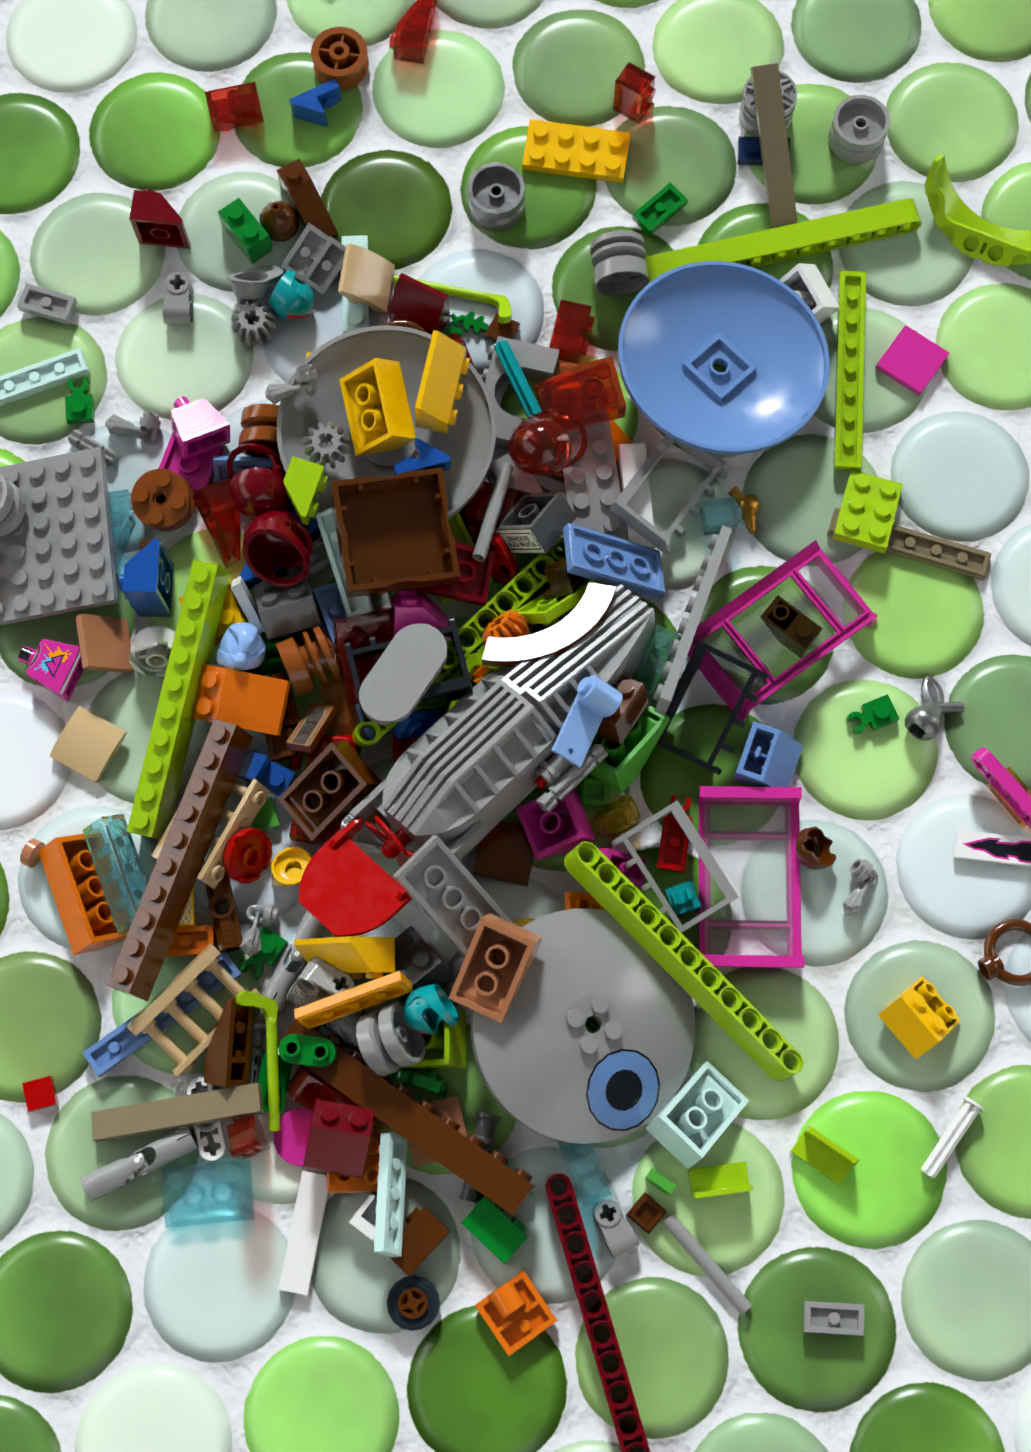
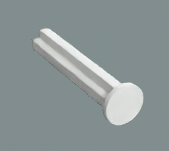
[921,1096,985,1178]

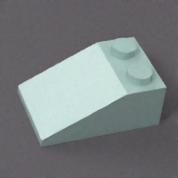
[645,1061,749,1169]

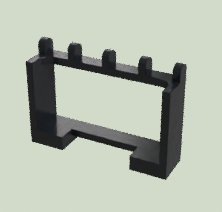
[344,617,473,723]
[656,640,769,775]

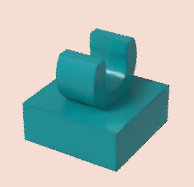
[665,880,702,917]

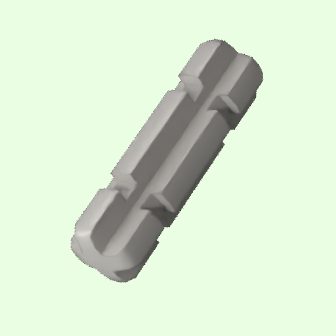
[68,430,118,466]

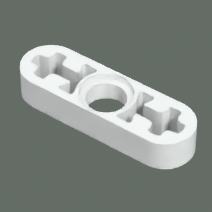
[187,1077,227,1161]

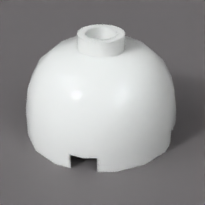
[129,625,175,677]

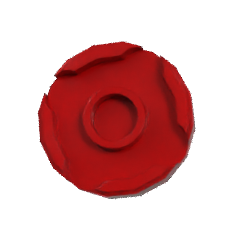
[223,827,272,884]

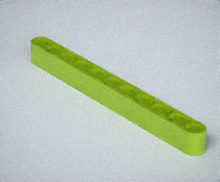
[645,198,922,283]
[352,537,566,749]
[564,841,803,1082]

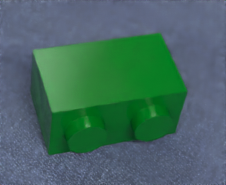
[218,198,273,264]
[461,1196,528,1264]

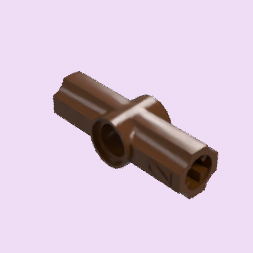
[205,872,243,953]

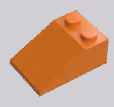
[192,664,291,736]

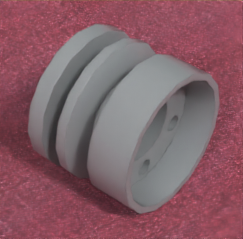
[739,71,798,137]
[590,230,649,297]

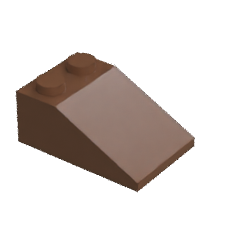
[448,913,543,1023]

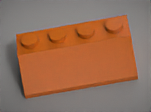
[38,831,133,955]

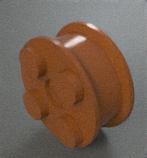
[311,27,369,90]
[131,469,196,531]

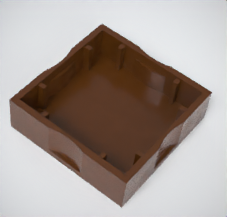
[330,467,460,598]

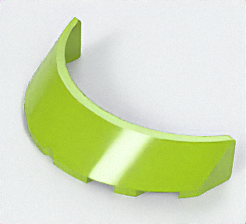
[925,154,1031,266]

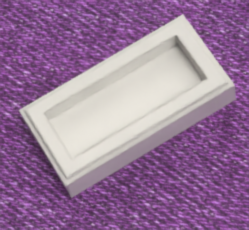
[231,576,264,634]

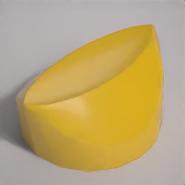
[271,847,312,887]

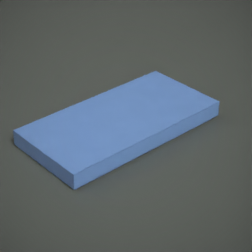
[563,523,666,600]

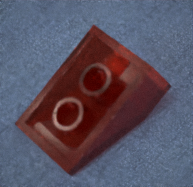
[533,356,626,435]
[331,611,394,705]

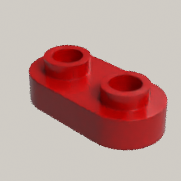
[489,533,519,584]

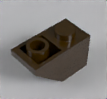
[760,595,823,658]

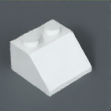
[780,263,840,324]

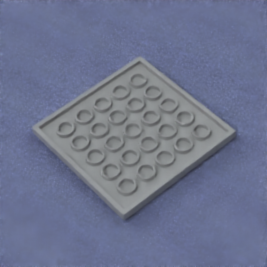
[0,447,118,626]

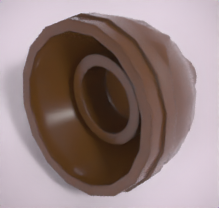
[260,201,299,242]

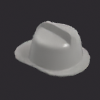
[226,265,284,305]

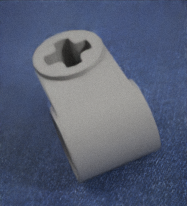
[163,271,194,324]
[296,957,354,1000]
[592,1199,640,1259]

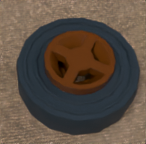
[387,1275,440,1331]

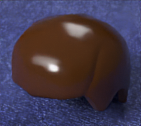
[795,826,837,869]

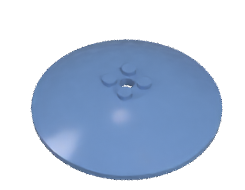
[617,261,830,455]

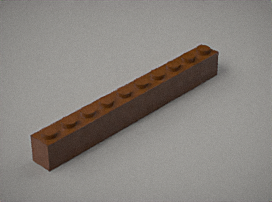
[106,719,253,1001]
[278,1019,536,1216]

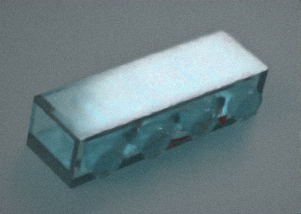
[83,814,148,934]

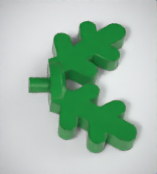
[443,311,489,345]

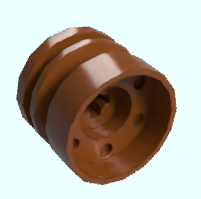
[275,625,341,696]

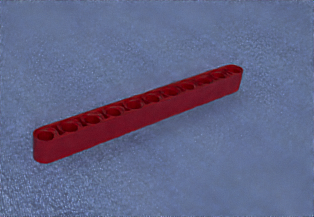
[545,1173,650,1452]

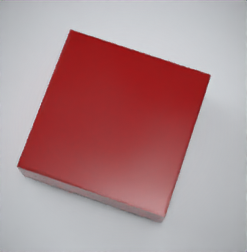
[22,1076,58,1112]

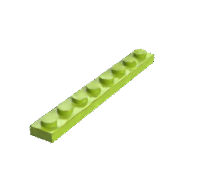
[833,271,866,471]

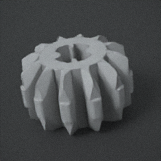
[231,300,276,346]
[303,421,350,469]

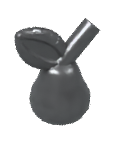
[905,676,964,741]

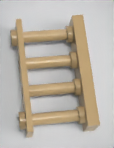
[151,779,270,889]
[127,943,261,1077]

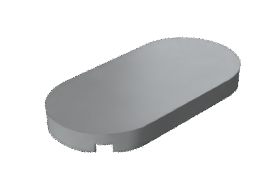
[359,623,447,725]

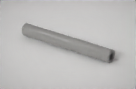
[472,463,514,562]
[662,1213,752,1315]

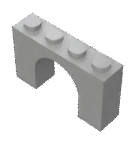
[482,336,560,456]

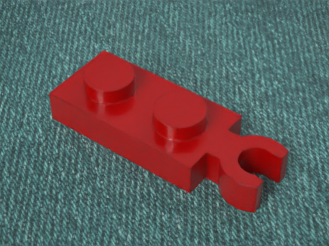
[656,795,692,874]

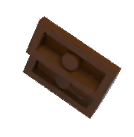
[473,821,534,887]

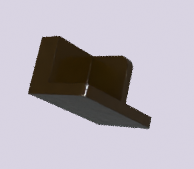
[543,557,586,600]

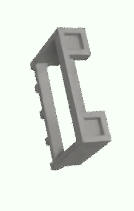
[608,435,729,555]
[610,800,739,933]

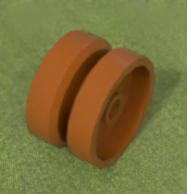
[238,404,280,457]

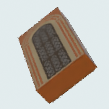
[286,703,337,753]

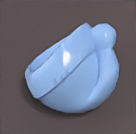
[216,622,266,670]

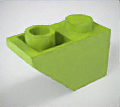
[283,456,329,525]

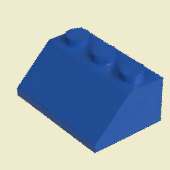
[119,539,174,617]

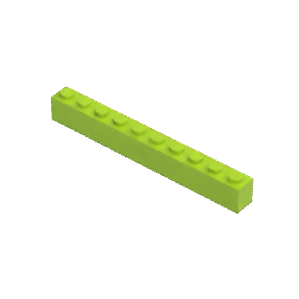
[127,560,231,839]

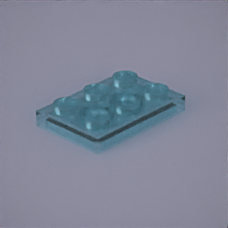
[162,1160,254,1228]

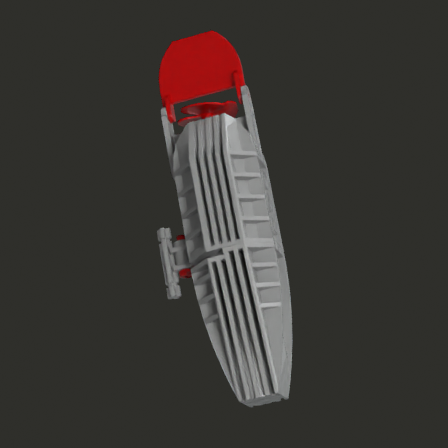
[299,584,657,937]

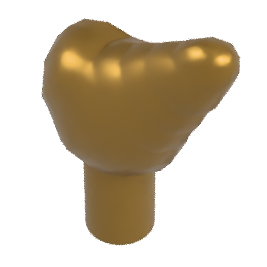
[728,486,760,535]

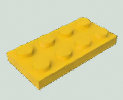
[522,119,631,183]

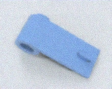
[551,675,623,767]

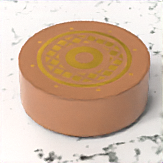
[20,838,45,868]

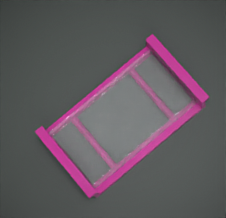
[687,540,878,721]
[698,786,805,968]

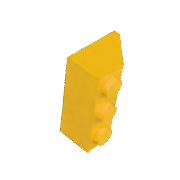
[415,330,470,434]
[339,358,416,457]
[294,936,395,979]

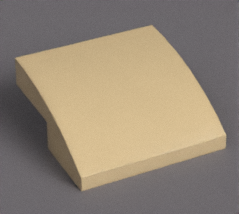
[338,243,395,314]
[49,706,127,783]

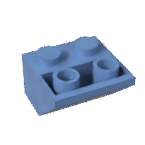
[733,721,803,787]

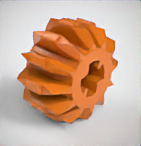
[482,610,530,645]

